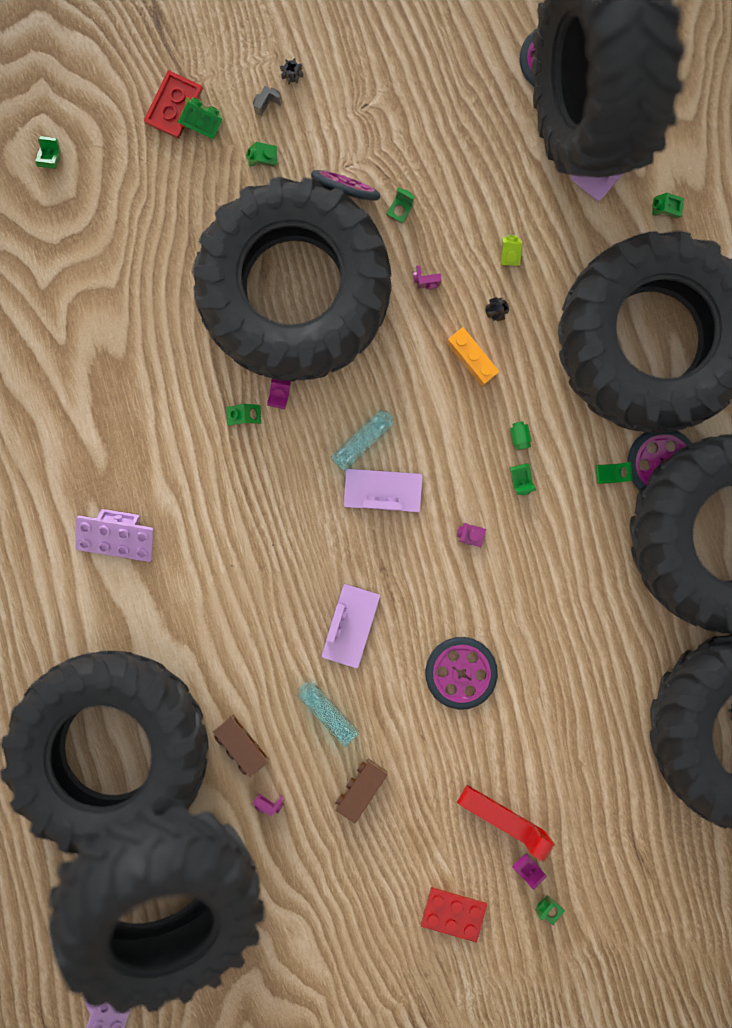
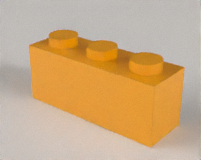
[447,327,500,387]

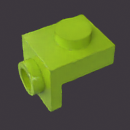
[501,235,522,266]

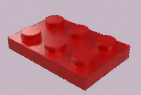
[143,70,203,139]
[421,887,487,943]

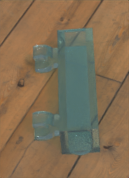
[331,410,394,472]
[297,681,359,747]

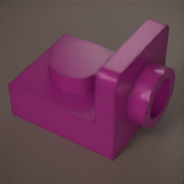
[267,379,291,409]
[456,523,486,547]

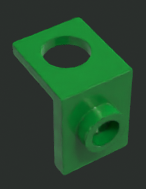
[387,187,415,223]
[226,404,261,426]
[595,462,632,484]
[535,895,565,925]

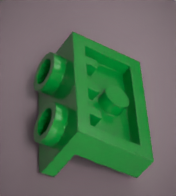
[178,97,223,140]

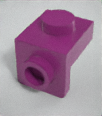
[413,265,442,290]
[252,793,284,817]
[512,853,547,890]

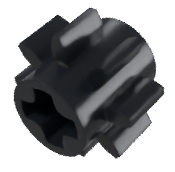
[280,58,303,84]
[485,297,509,322]

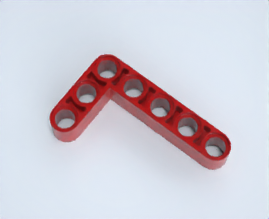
[457,785,555,862]

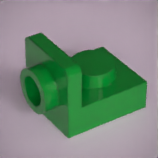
[652,192,684,218]

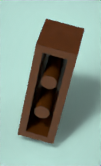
[213,715,269,777]
[335,758,388,824]

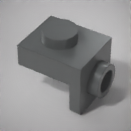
[253,86,282,117]

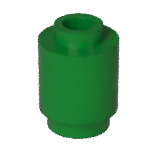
[509,421,532,450]

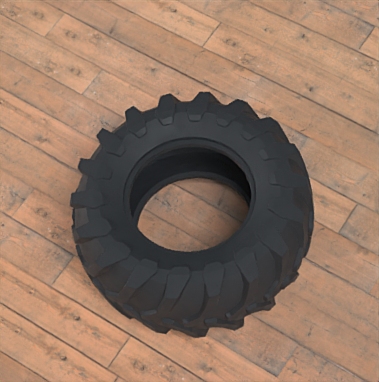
[531,0,685,178]
[192,177,392,382]
[558,231,732,433]
[629,434,732,634]
[650,634,732,829]
[0,651,209,854]
[48,806,265,1013]

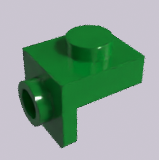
[35,136,61,169]
[246,142,277,167]
[509,463,536,495]

